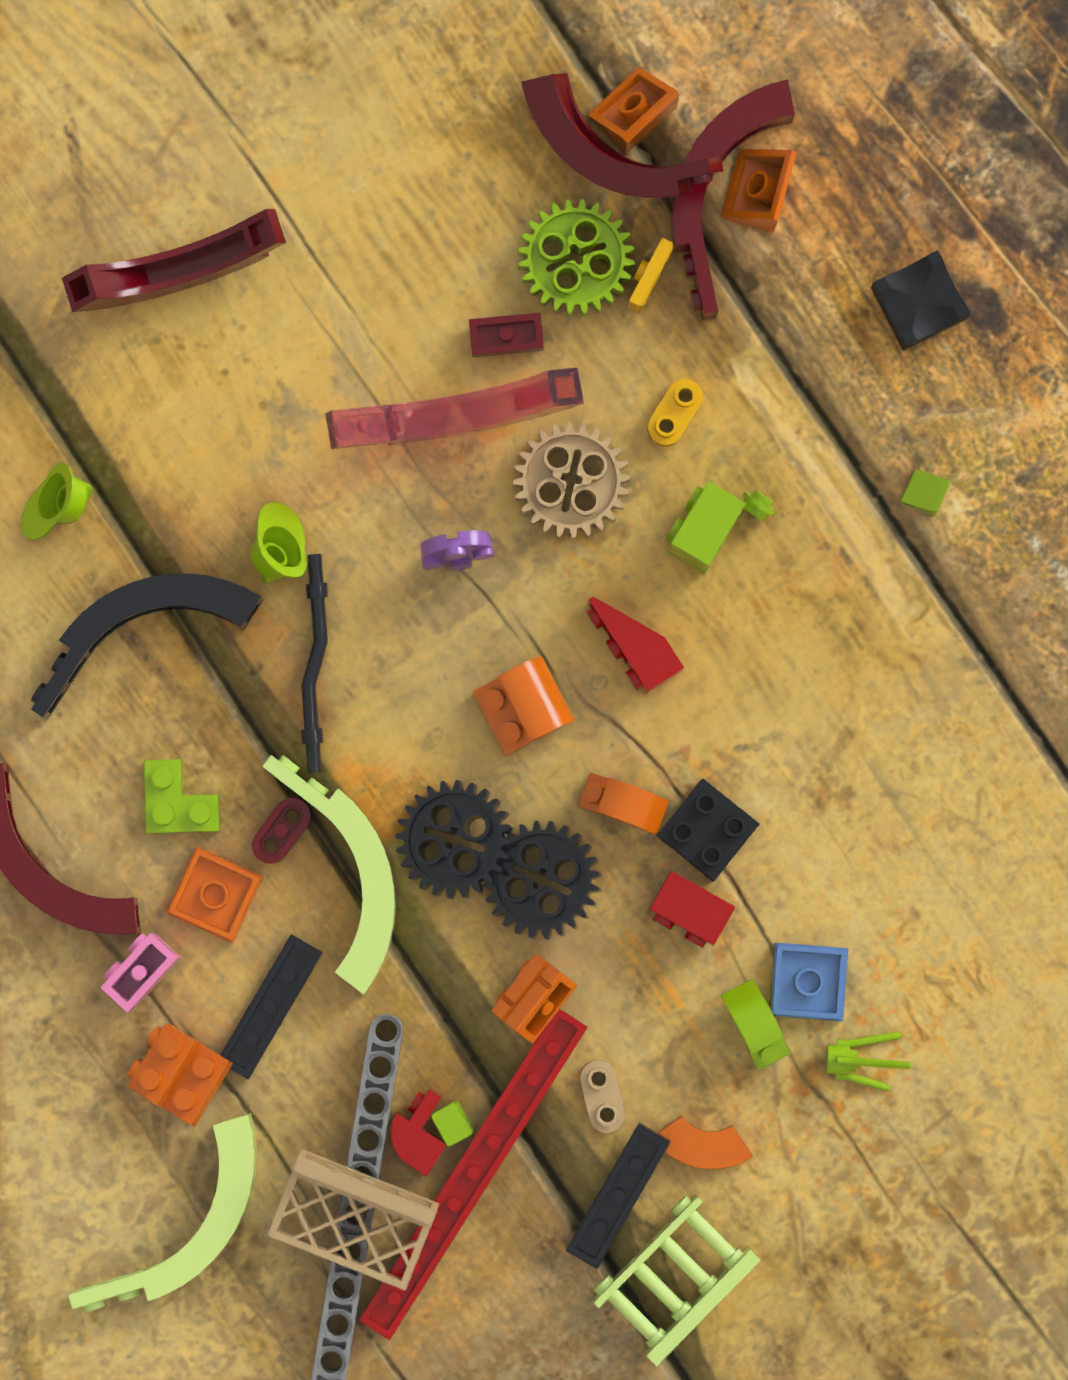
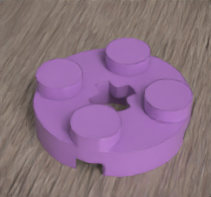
[420,531,495,571]

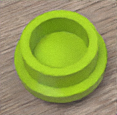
[743,490,775,522]

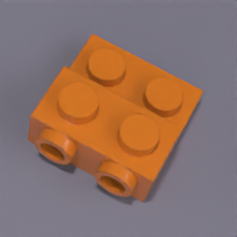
[127,1023,233,1126]

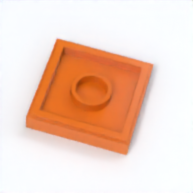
[166,846,264,943]

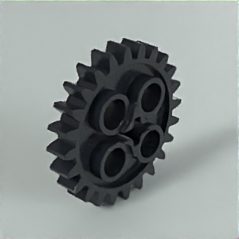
[395,780,514,899]
[483,821,602,940]

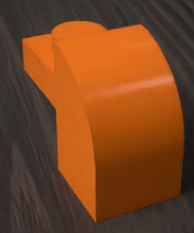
[577,773,669,835]

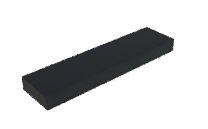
[220,934,323,1079]
[566,1122,671,1269]

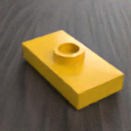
[628,237,674,313]

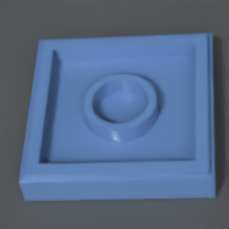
[770,942,848,1021]

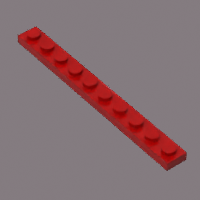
[359,1009,588,1340]

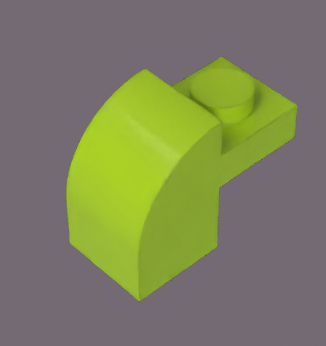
[720,979,790,1071]

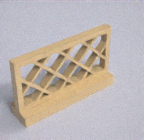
[267,1149,440,1291]

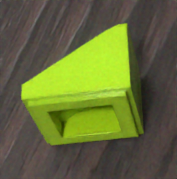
[901,469,951,517]
[432,1100,474,1146]

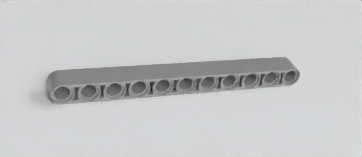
[311,1014,403,1380]

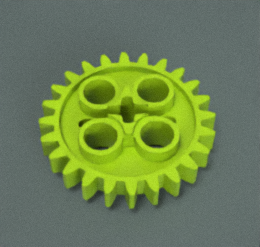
[518,199,635,317]

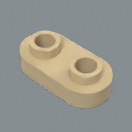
[580,1060,625,1133]

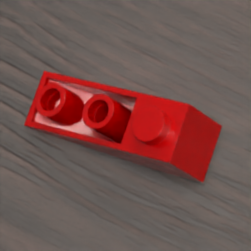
[586,597,684,694]

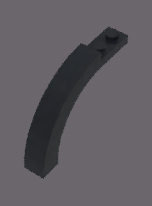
[31,574,264,720]

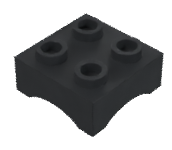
[871,250,971,351]
[656,778,759,882]

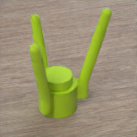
[826,1032,912,1091]

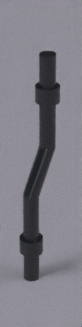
[301,554,328,773]

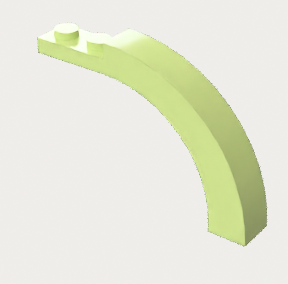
[262,755,396,995]
[68,1113,257,1312]

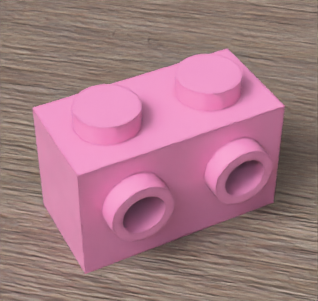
[100,933,182,1013]

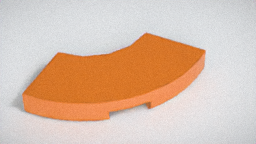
[657,1116,754,1169]

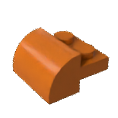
[472,656,575,756]

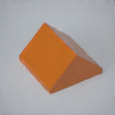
[587,67,679,156]
[721,149,797,232]

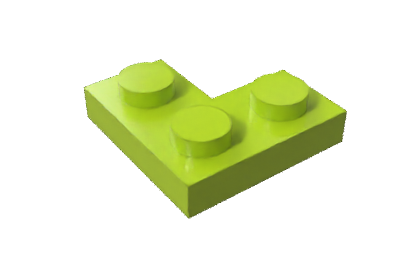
[144,759,220,834]

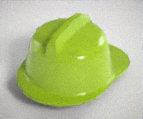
[21,463,93,540]
[250,502,306,584]

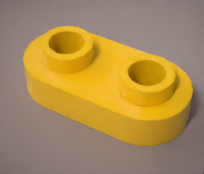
[647,379,703,447]

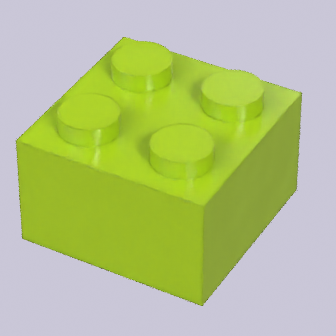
[666,481,746,574]

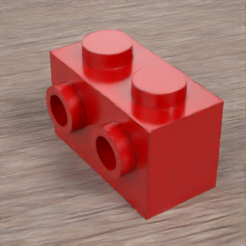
[648,871,735,948]

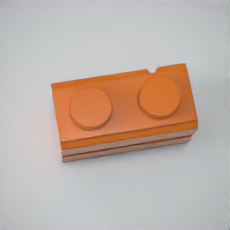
[491,953,578,1044]

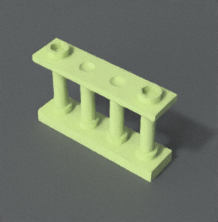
[593,1194,761,1366]

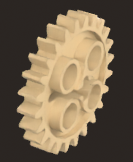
[513,421,630,540]

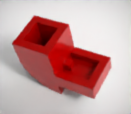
[391,1088,446,1176]

